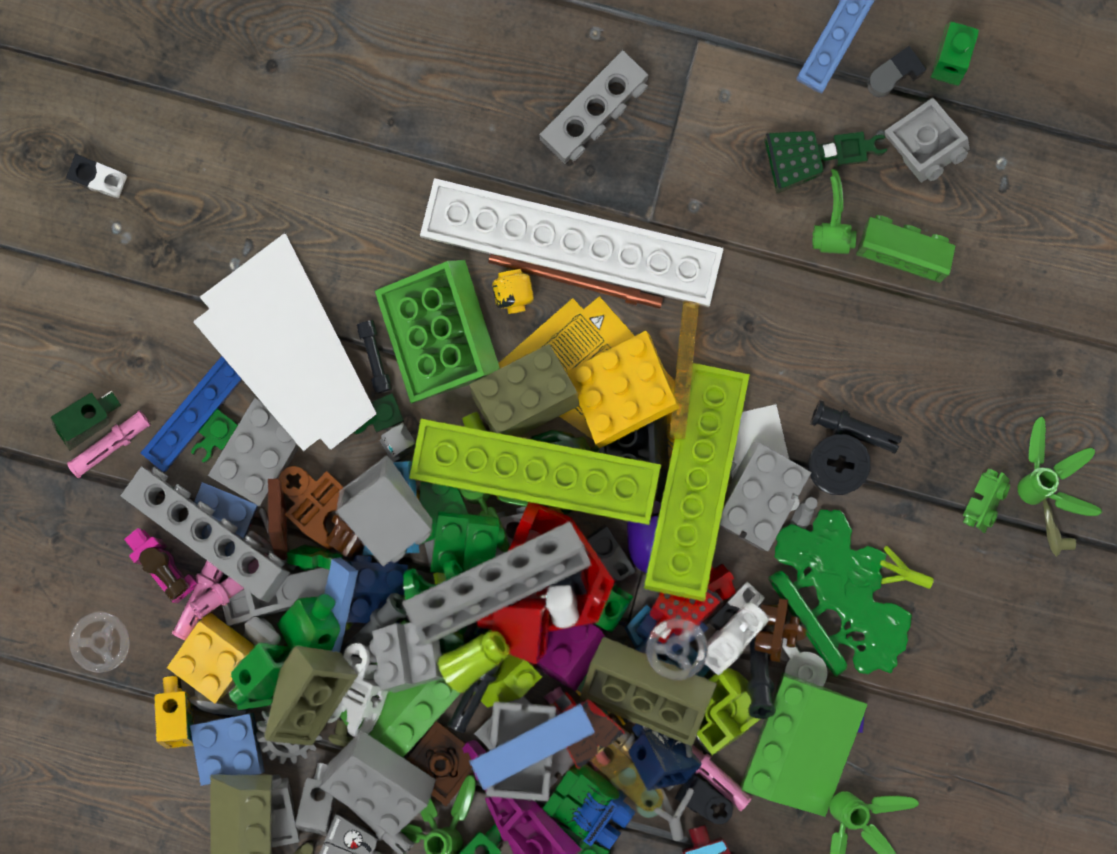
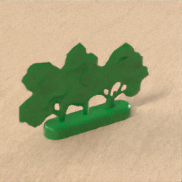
[768,510,912,677]

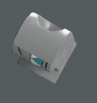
[379,423,416,462]

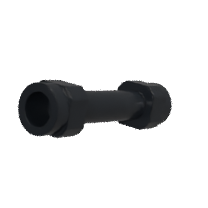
[357,320,392,394]

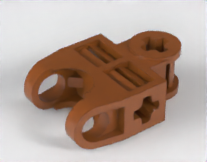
[279,466,344,550]

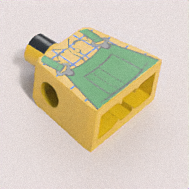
[155,676,194,749]

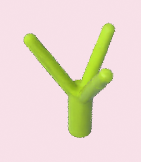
[880,546,934,589]

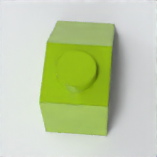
[473,655,542,708]

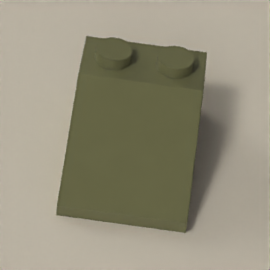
[264,646,358,746]

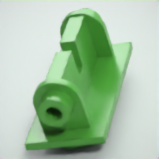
[963,468,1010,534]

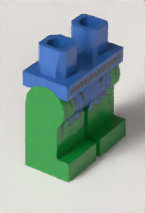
[543,763,636,849]

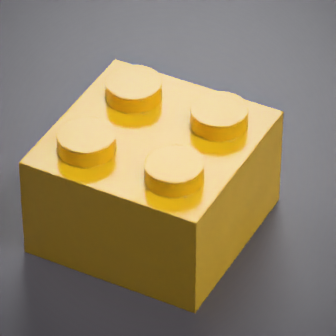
[167,612,255,704]

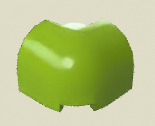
[697,668,761,755]

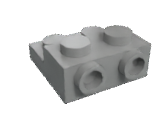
[885,98,970,183]
[370,622,443,693]
[272,775,300,847]

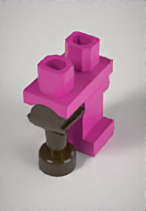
[124,528,198,603]

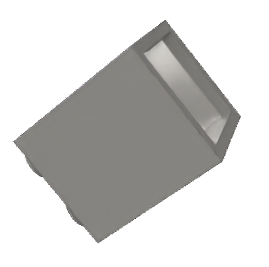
[336,455,432,566]

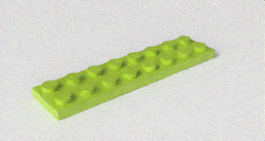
[644,362,750,601]
[409,419,661,525]

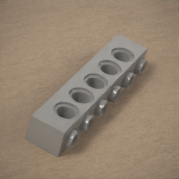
[121,466,290,602]
[402,522,591,646]

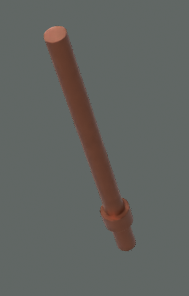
[488,254,663,309]

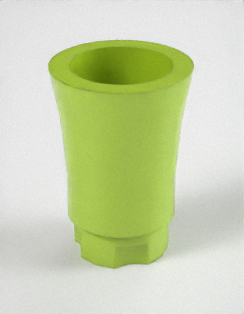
[438,631,509,693]

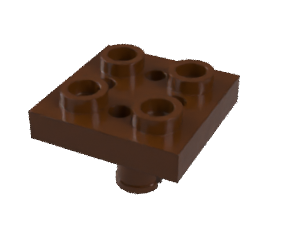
[406,721,474,806]

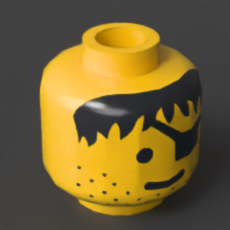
[492,269,534,314]

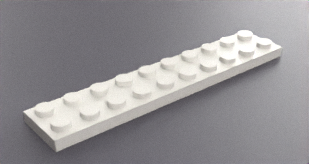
[420,178,724,307]

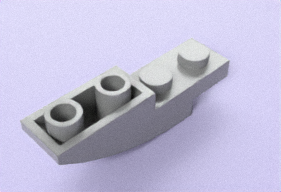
[222,568,329,627]

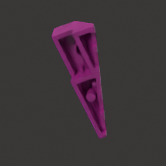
[462,740,582,854]

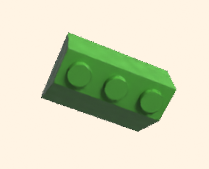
[856,215,955,283]

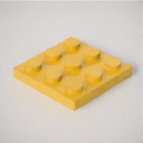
[567,331,680,448]

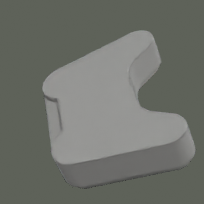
[243,617,281,646]

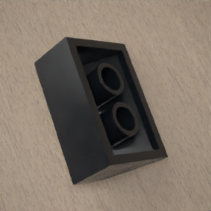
[599,415,669,497]

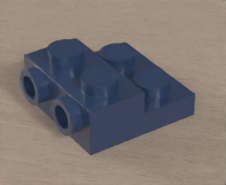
[346,556,407,624]

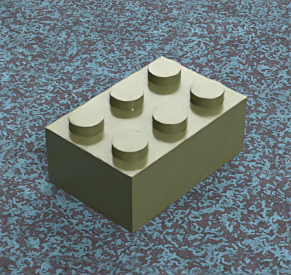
[469,344,579,437]

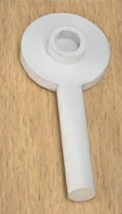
[769,625,827,686]

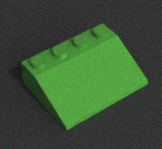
[375,260,500,403]
[340,618,461,758]
[740,672,868,817]

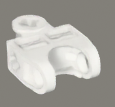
[698,603,768,675]
[327,643,388,737]

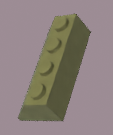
[579,637,717,746]
[210,774,272,854]

